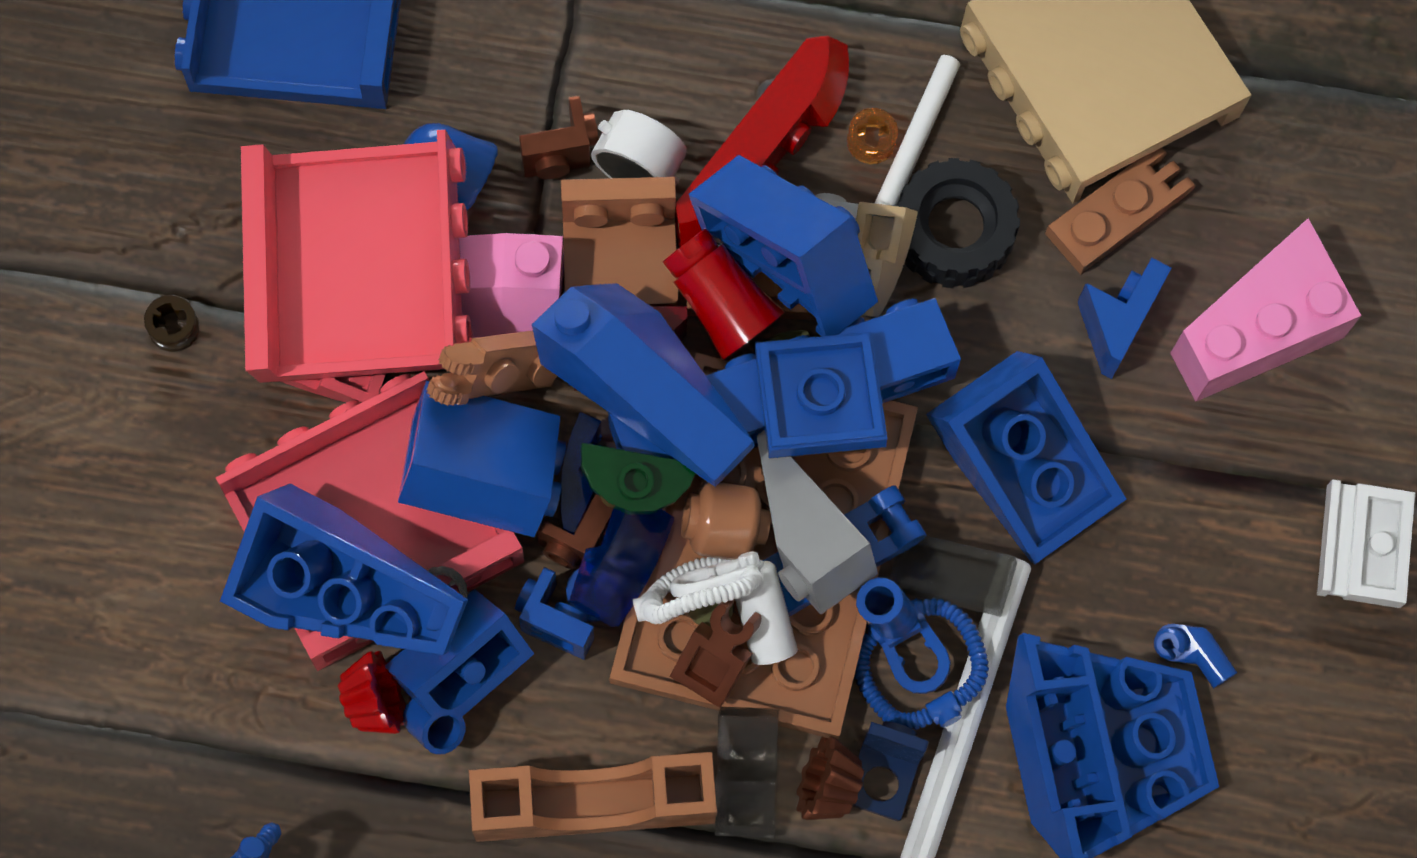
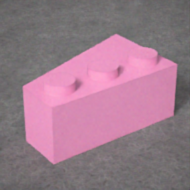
[1170,218,1361,402]

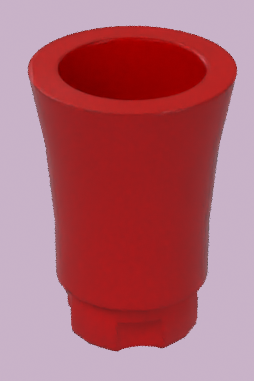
[663,228,786,360]

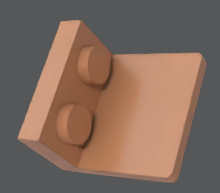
[561,177,678,307]

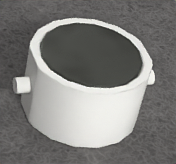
[591,110,687,186]

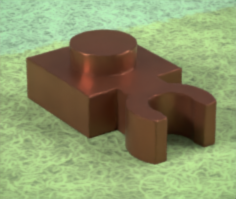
[669,599,761,708]

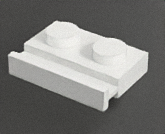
[1317,479,1415,608]

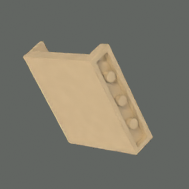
[960,0,1251,204]

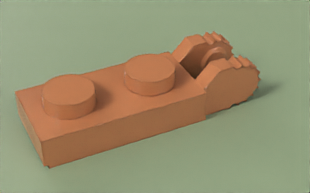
[426,330,557,406]

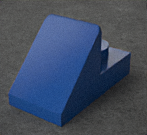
[1078,258,1172,379]

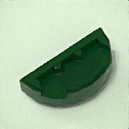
[580,443,695,515]

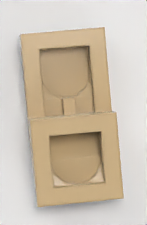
[856,202,918,317]

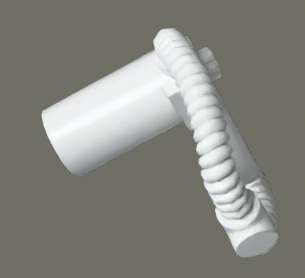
[633,551,798,665]

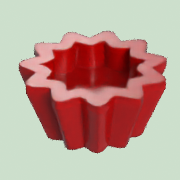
[338,651,406,734]

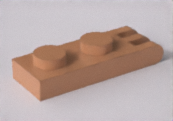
[1045,148,1196,275]

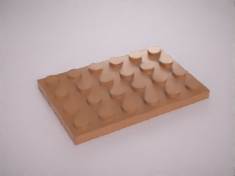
[609,353,918,740]

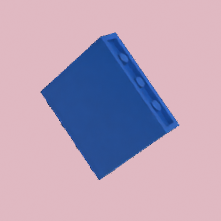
[175,0,401,109]

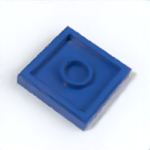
[755,332,888,459]

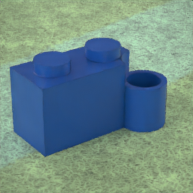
[385,589,534,755]

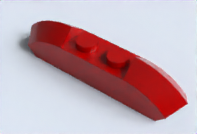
[675,35,849,248]

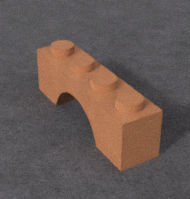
[469,752,717,842]

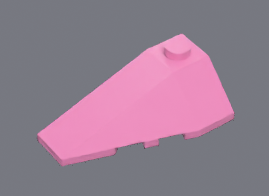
[459,233,564,338]

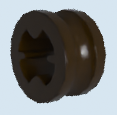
[144,295,199,352]

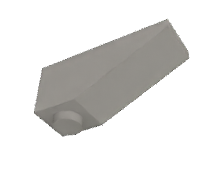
[757,430,878,615]

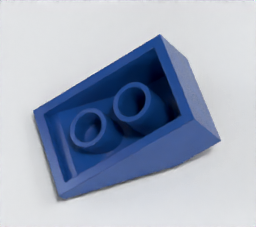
[926,351,1127,564]

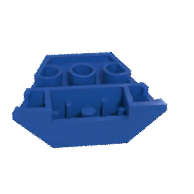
[1006,633,1219,858]

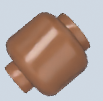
[681,481,771,561]

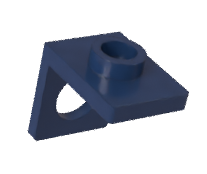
[852,721,929,822]

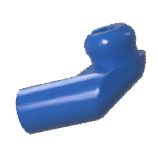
[1154,624,1238,689]

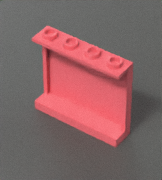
[241,130,472,383]
[215,371,524,671]

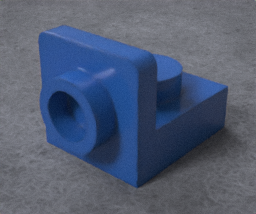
[515,567,594,660]

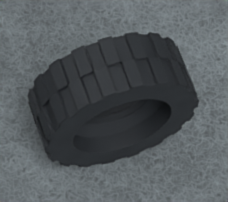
[897,158,1020,289]

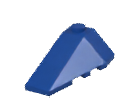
[531,283,754,487]
[220,484,468,655]

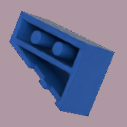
[689,155,878,336]

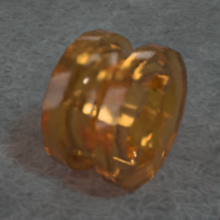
[847,108,898,164]

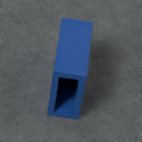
[398,380,566,538]

